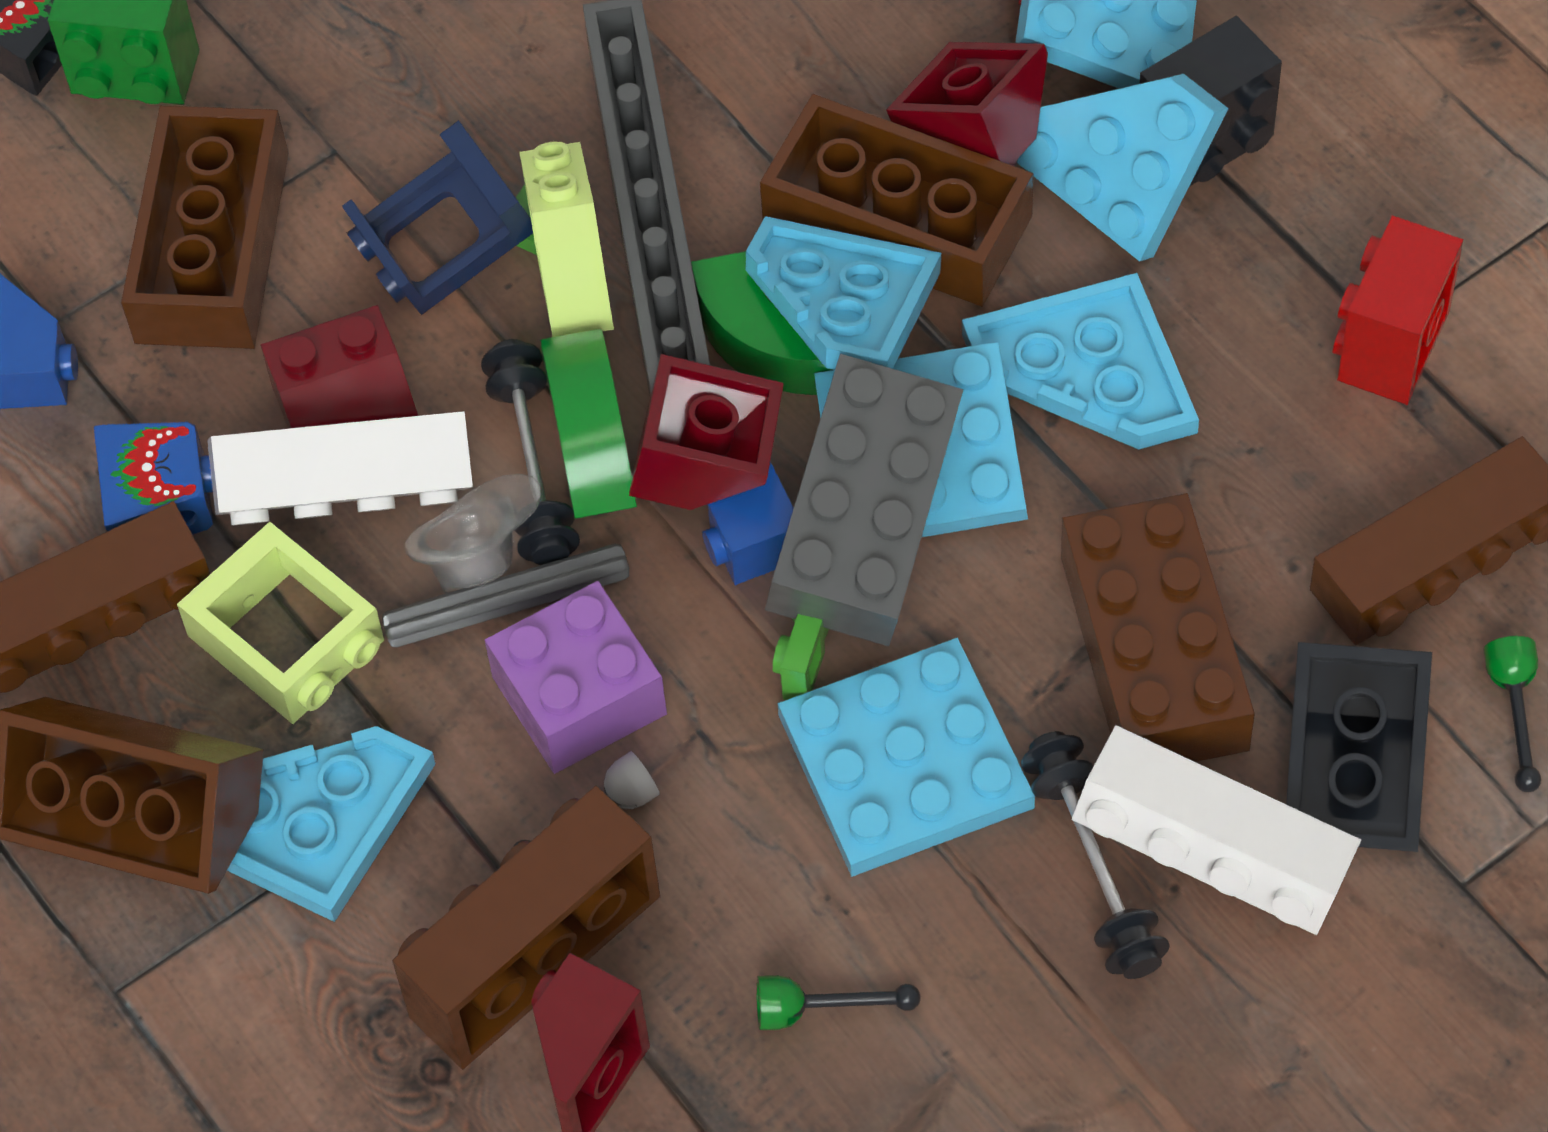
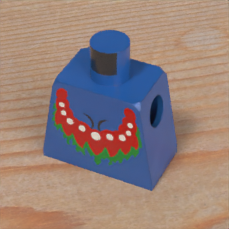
[94,422,213,535]

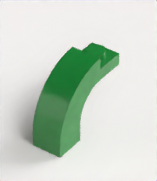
[691,251,833,395]
[540,328,637,519]

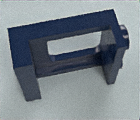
[342,120,533,315]

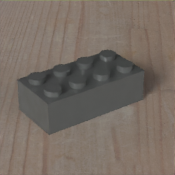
[765,353,964,646]

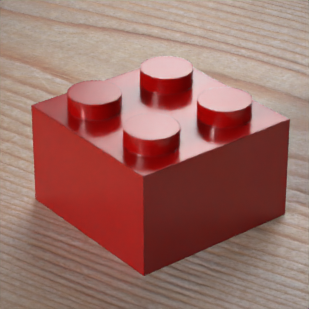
[1332,215,1464,405]

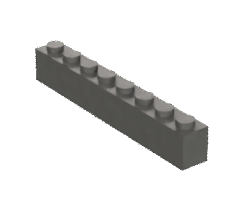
[583,0,710,396]

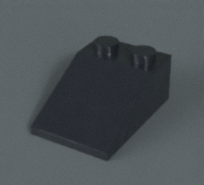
[1286,642,1432,852]

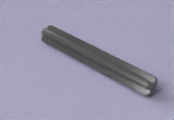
[382,543,629,648]

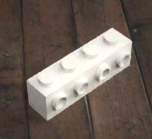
[207,411,473,525]
[1071,725,1361,935]

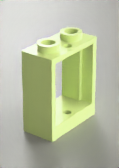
[519,142,614,337]
[177,522,384,724]

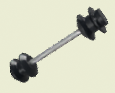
[481,339,580,565]
[1021,731,1170,979]

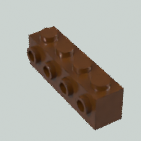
[1310,436,1548,646]
[0,501,210,693]

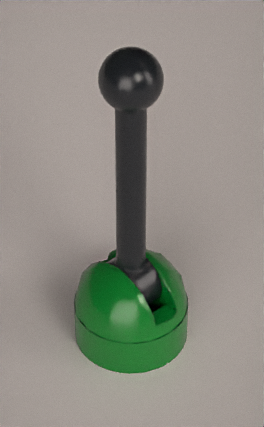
[1483,636,1541,792]
[756,975,921,1030]

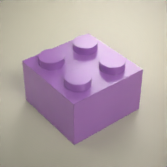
[485,581,667,774]

